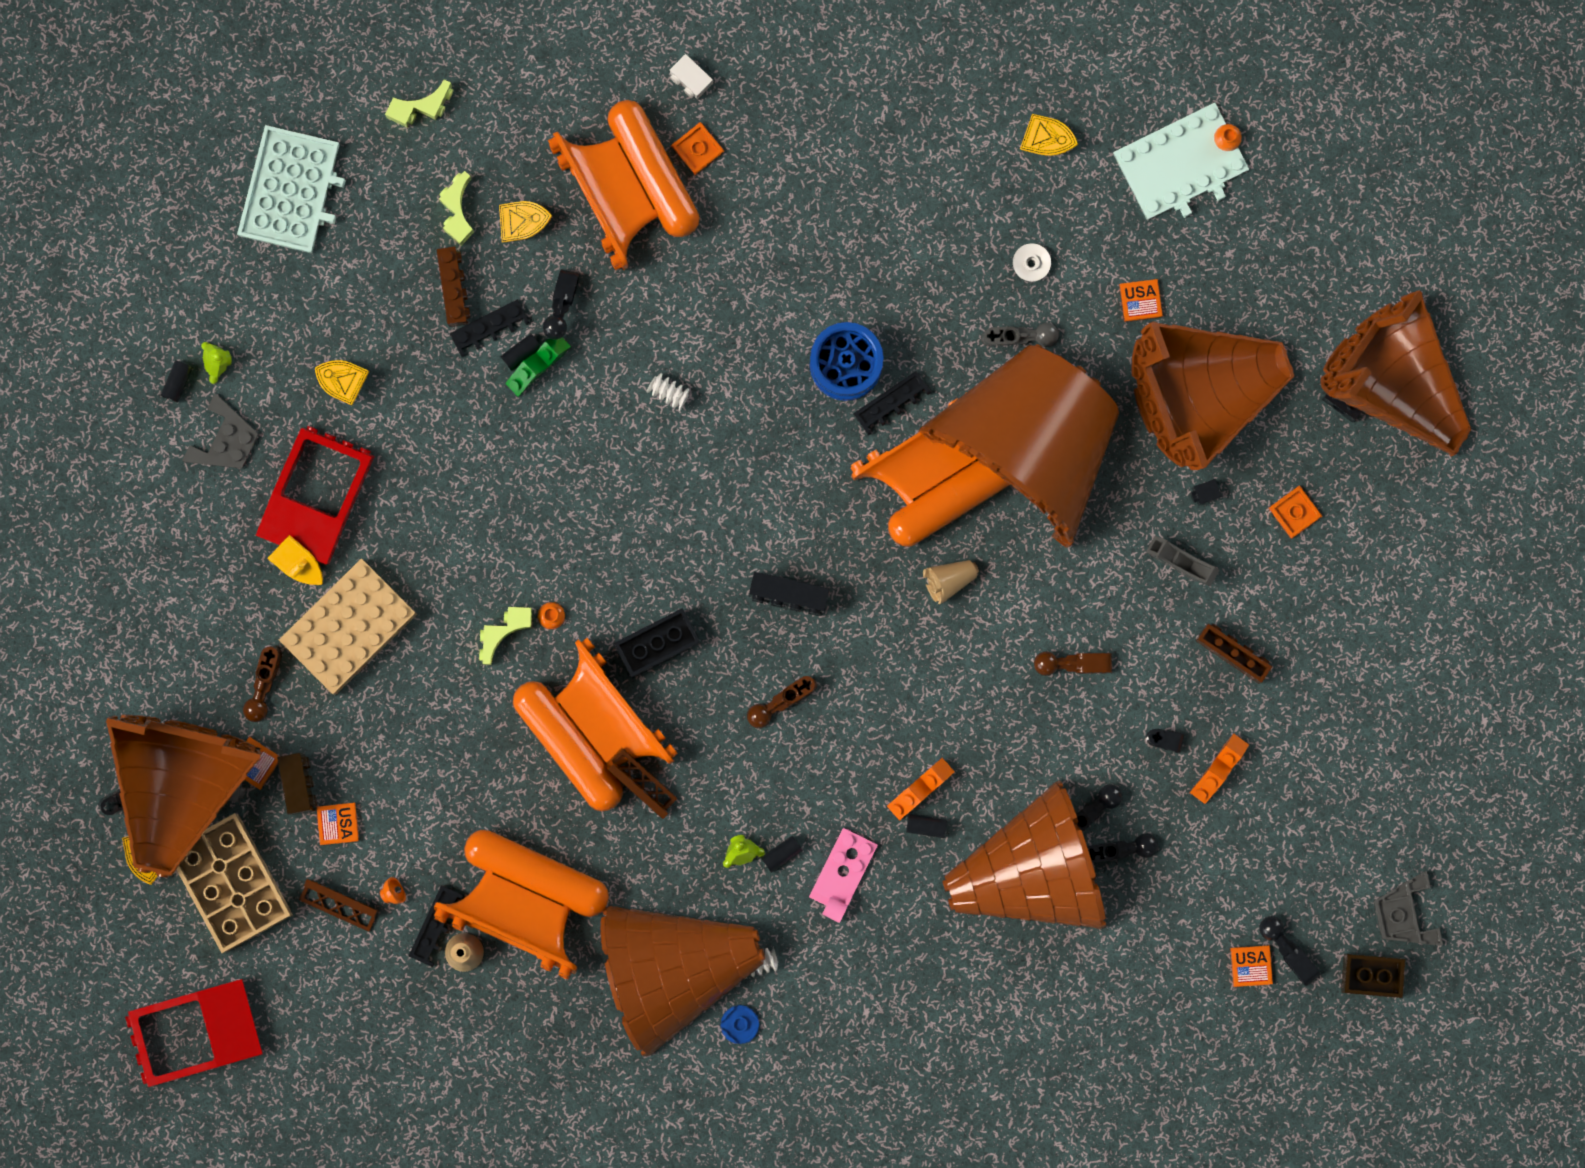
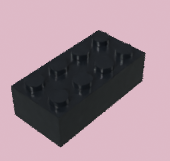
[749,571,829,616]
[614,608,701,679]

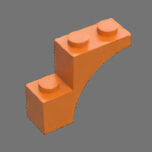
[1190,734,1249,804]
[887,758,955,821]

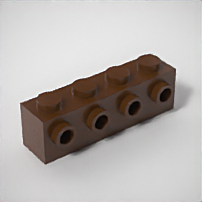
[436,246,471,327]
[1195,623,1272,684]

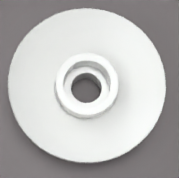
[1013,244,1051,282]

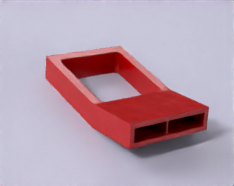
[255,426,375,564]
[125,979,262,1087]

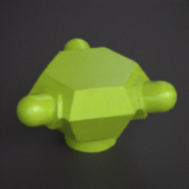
[201,342,232,384]
[723,835,765,868]

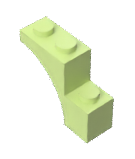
[385,80,454,127]
[439,171,474,246]
[479,607,532,665]

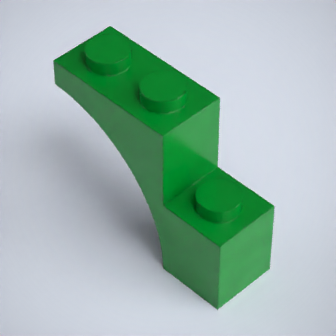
[505,338,571,397]

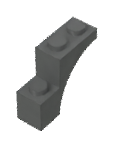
[1146,536,1219,586]

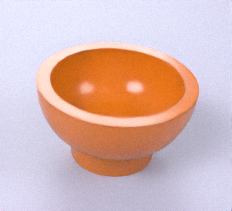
[1214,124,1242,151]
[538,602,565,629]
[380,877,406,904]

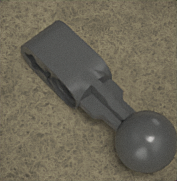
[981,323,1059,347]

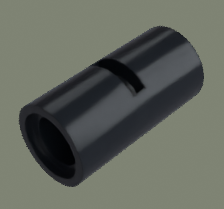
[500,333,541,371]
[160,360,193,403]
[906,814,947,839]
[761,836,803,873]

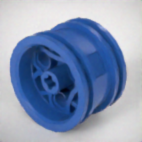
[810,322,883,401]

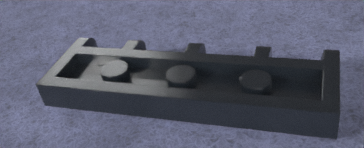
[449,299,530,357]
[853,371,931,436]
[408,885,466,967]

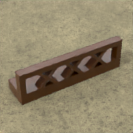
[606,748,677,819]
[299,879,379,932]

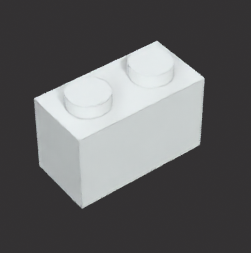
[670,54,713,99]

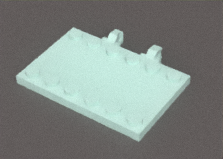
[1113,103,1249,220]
[237,125,346,253]

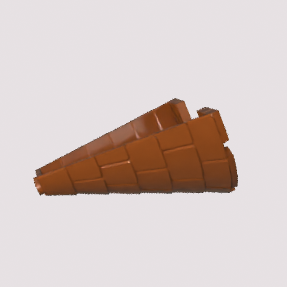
[1320,290,1471,456]
[1132,321,1294,470]
[106,715,261,877]
[942,780,1106,929]
[601,906,765,1057]

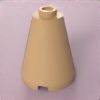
[923,560,979,604]
[445,933,484,972]

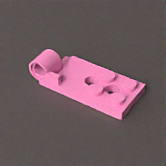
[809,828,878,923]

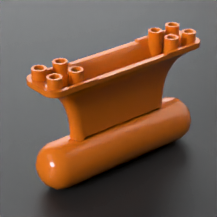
[548,100,700,271]
[851,392,1010,547]
[513,638,678,812]
[434,829,609,980]

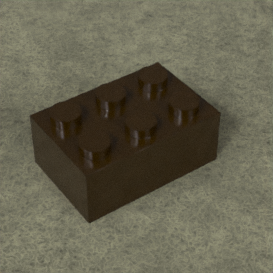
[277,753,318,815]
[1341,954,1405,998]

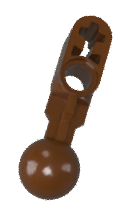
[243,646,282,722]
[1034,651,1112,676]
[747,676,817,728]

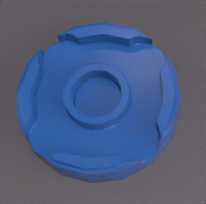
[721,1005,759,1044]

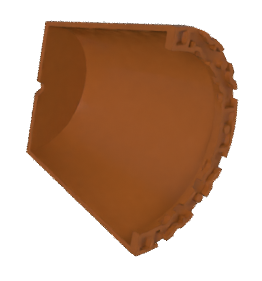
[919,344,1119,548]

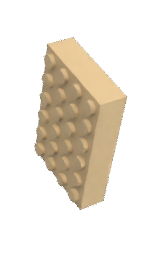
[279,559,417,695]
[176,813,293,953]

